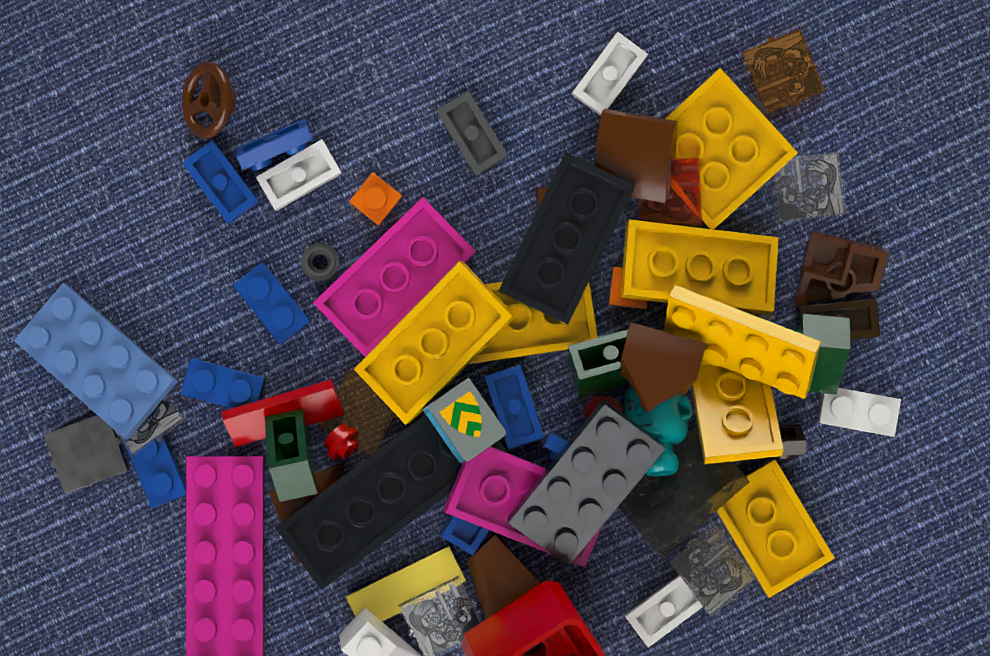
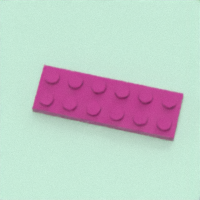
[186,456,265,656]

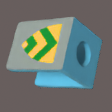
[422,377,506,463]

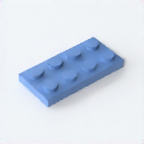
[14,283,178,440]

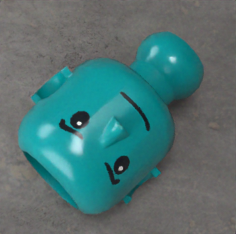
[624,386,692,476]

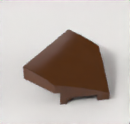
[620,322,706,414]

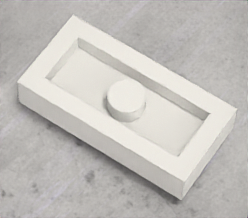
[572,32,648,116]
[256,139,342,211]
[817,388,901,437]
[624,574,704,648]

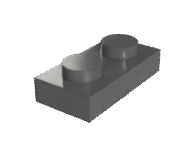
[436,91,508,176]

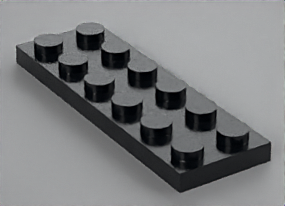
[275,414,506,590]

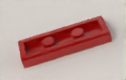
[222,379,344,447]

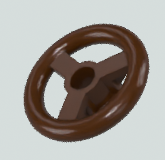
[182,62,236,138]

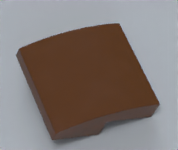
[594,109,677,203]

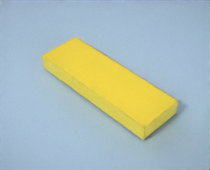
[346,545,466,622]

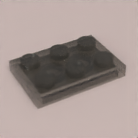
[618,424,750,558]

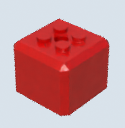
[461,580,608,656]

